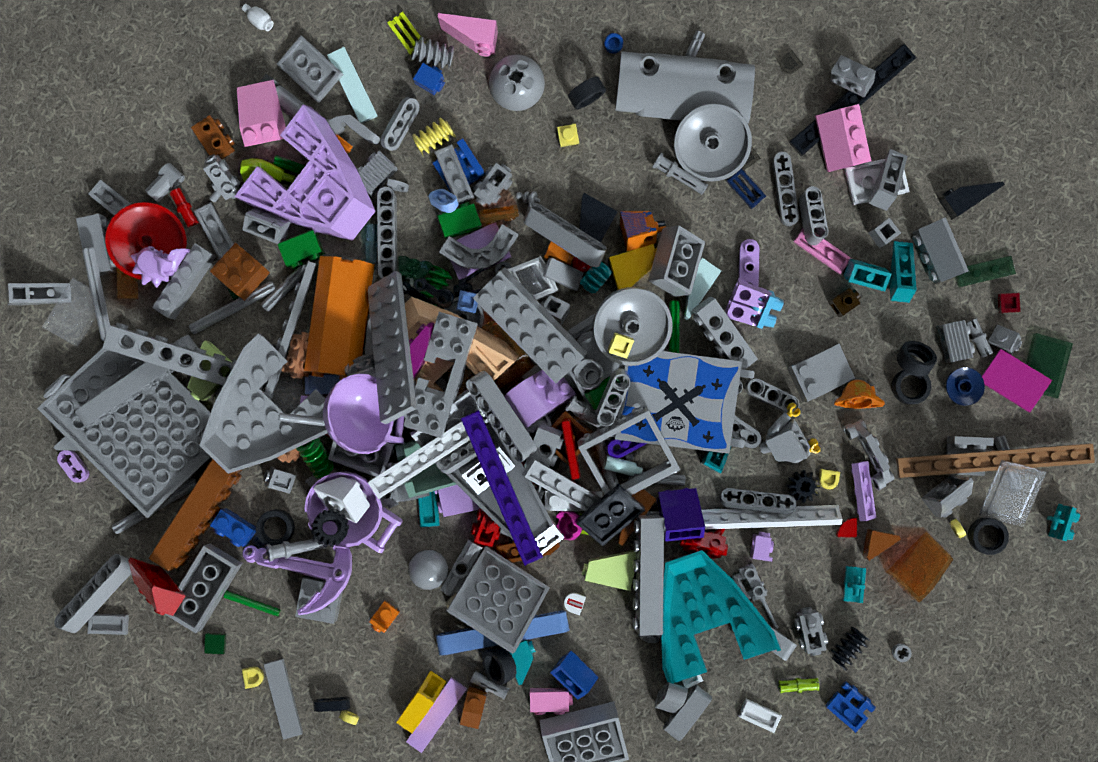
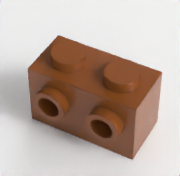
[191,115,236,159]

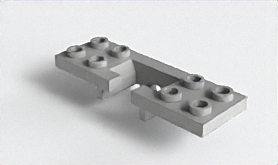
[403,312,478,438]

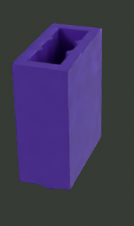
[657,488,705,542]

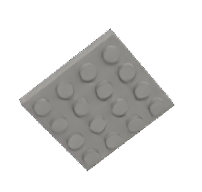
[447,546,550,654]

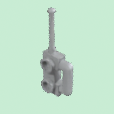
[732,563,779,629]

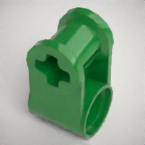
[584,376,620,410]

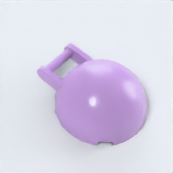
[323,374,404,454]
[304,472,403,553]

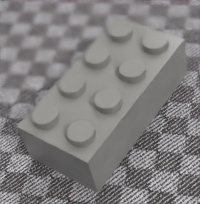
[165,544,243,633]

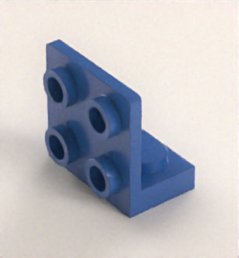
[433,138,485,193]

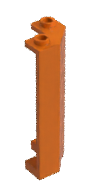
[304,256,375,380]

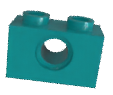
[844,258,892,292]

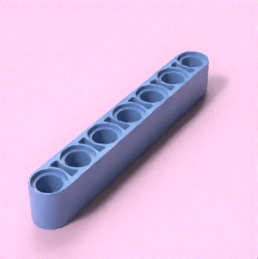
[436,610,570,655]

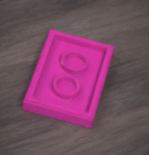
[982,349,1052,413]

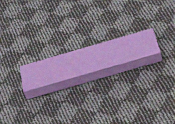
[406,677,467,753]

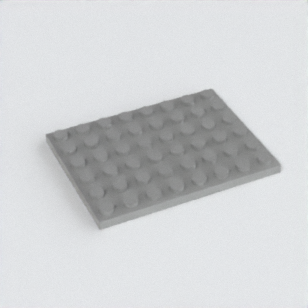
[37,335,211,518]

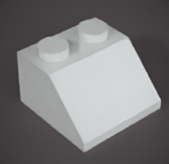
[313,477,370,523]

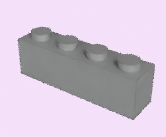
[152,243,217,320]

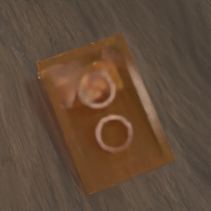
[886,532,953,603]

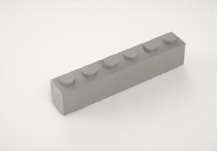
[633,515,664,636]

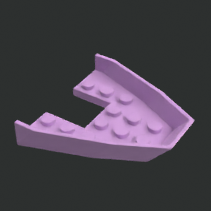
[234,104,375,241]

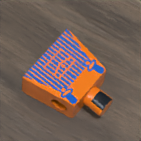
[620,211,666,251]

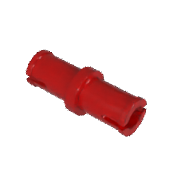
[169,188,199,228]

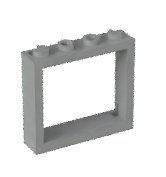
[577,405,680,495]

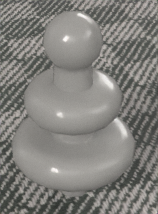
[516,191,540,204]

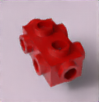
[471,508,500,547]
[680,529,728,559]

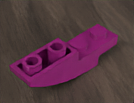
[409,322,434,380]

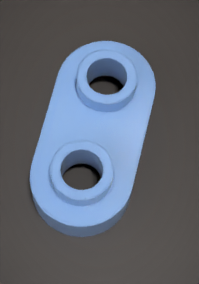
[428,189,459,213]

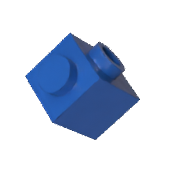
[413,63,445,95]

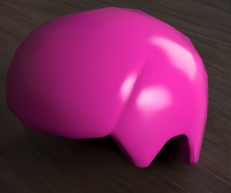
[556,511,582,540]

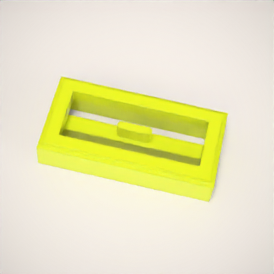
[387,12,425,55]

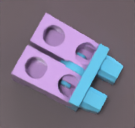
[725,278,784,329]

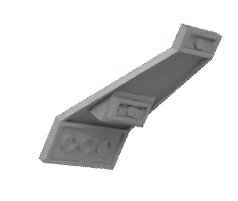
[410,389,564,554]

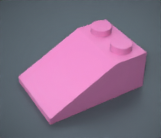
[438,13,498,57]
[237,80,286,147]

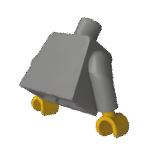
[760,403,820,463]

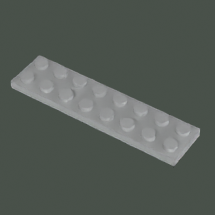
[368,271,417,424]

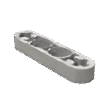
[772,152,799,226]

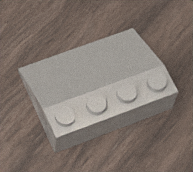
[539,701,629,762]

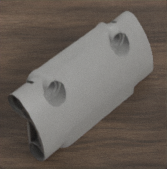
[615,51,755,124]

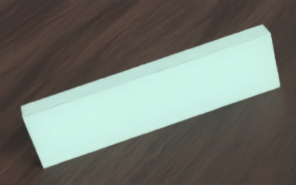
[327,47,377,124]

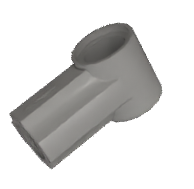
[145,163,185,202]

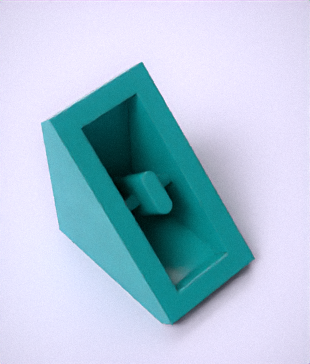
[700,446,732,473]

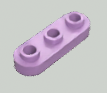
[739,239,759,287]

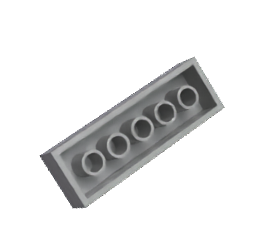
[473,268,587,383]

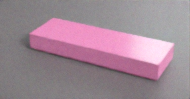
[793,228,852,275]

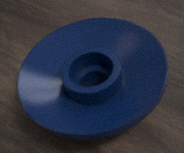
[946,367,985,406]

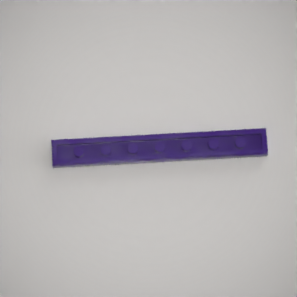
[461,410,543,566]

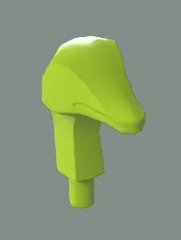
[240,158,295,183]

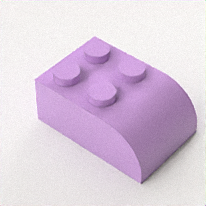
[504,370,576,428]

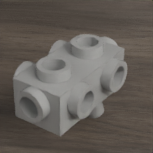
[203,154,240,202]
[473,163,513,207]
[794,607,828,656]

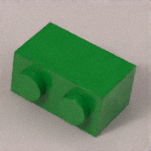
[438,202,482,240]
[277,230,325,269]

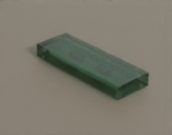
[956,256,1016,288]

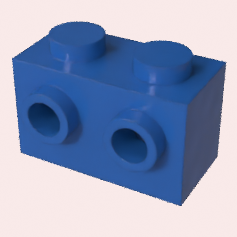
[210,508,256,547]
[550,651,599,700]

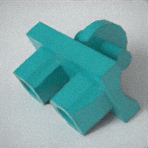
[1047,504,1080,541]
[842,566,866,603]

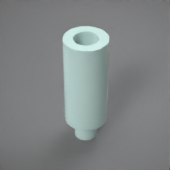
[603,455,643,476]

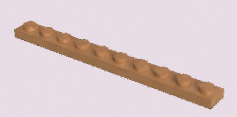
[896,443,1095,478]

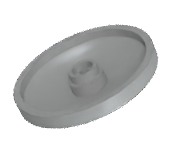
[674,103,752,181]
[593,287,672,366]

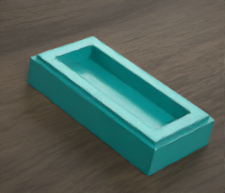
[418,491,440,527]

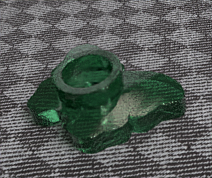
[398,256,433,282]

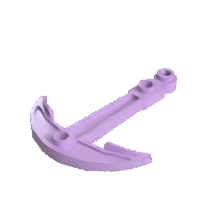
[242,545,352,615]

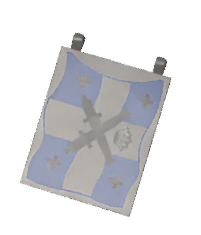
[614,351,755,454]

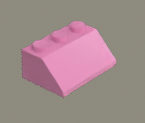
[815,104,871,172]

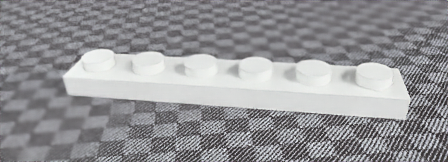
[368,422,470,499]

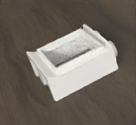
[507,256,558,301]

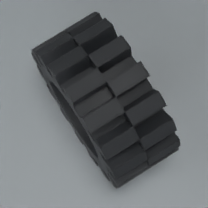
[311,509,349,547]

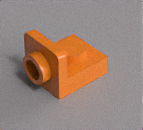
[369,600,400,633]

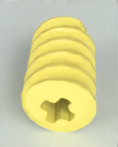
[412,118,456,157]

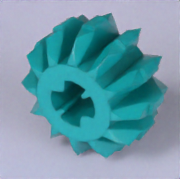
[580,262,611,294]

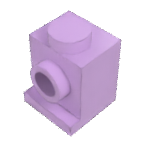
[750,531,774,562]

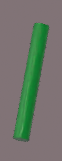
[224,591,281,617]

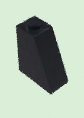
[579,193,618,243]

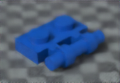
[825,681,876,733]

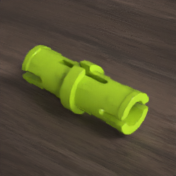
[778,678,819,694]

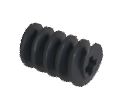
[830,626,871,671]

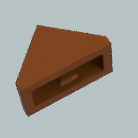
[862,529,901,561]

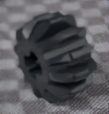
[787,470,820,503]

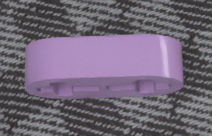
[57,450,89,483]

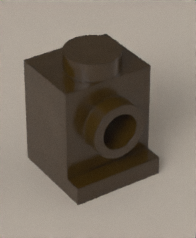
[828,288,861,317]

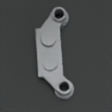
[843,419,895,491]

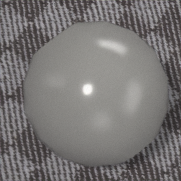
[408,550,448,590]

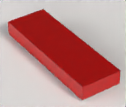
[562,418,580,480]

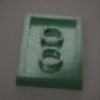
[1026,333,1073,399]

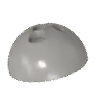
[489,54,545,111]

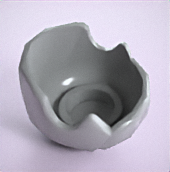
[573,359,604,390]

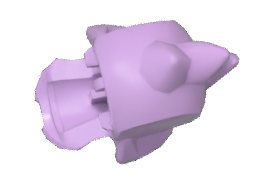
[131,246,190,288]

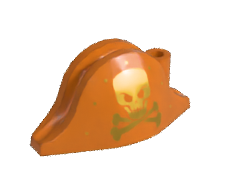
[834,380,885,409]

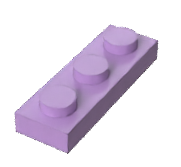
[851,461,876,521]

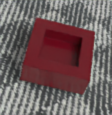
[998,293,1021,313]

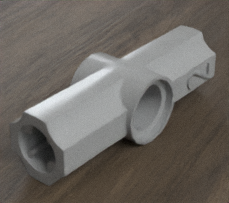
[440,539,483,596]

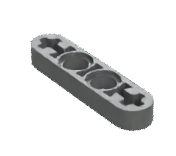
[720,488,796,515]

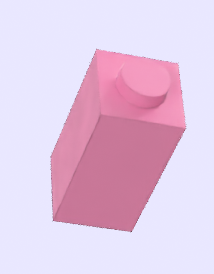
[530,688,573,715]

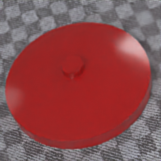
[105,202,187,279]

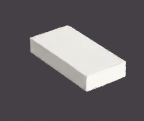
[738,698,782,733]

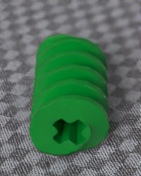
[421,265,452,306]
[296,437,334,479]

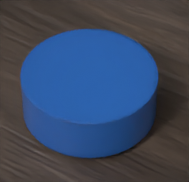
[604,33,623,54]

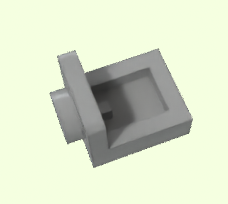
[988,324,1022,355]

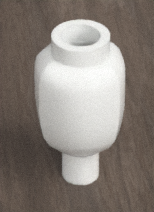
[242,4,274,31]

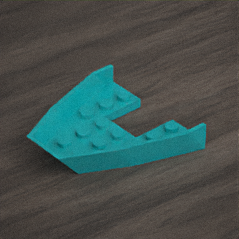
[661,550,781,684]

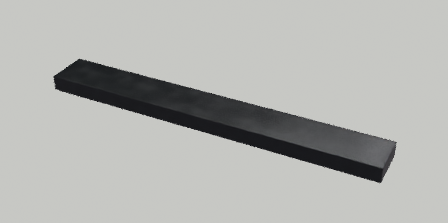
[789,43,917,156]

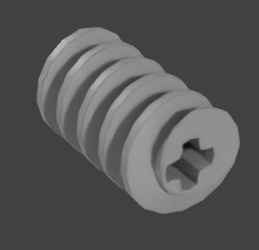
[412,37,454,70]

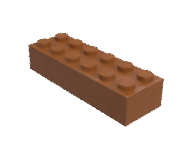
[148,459,243,571]

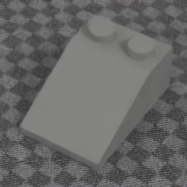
[787,344,855,402]
[921,475,973,518]

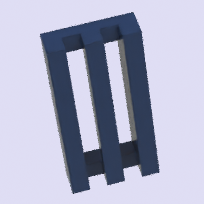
[726,168,766,210]

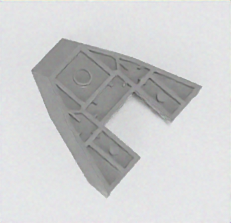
[199,333,327,474]

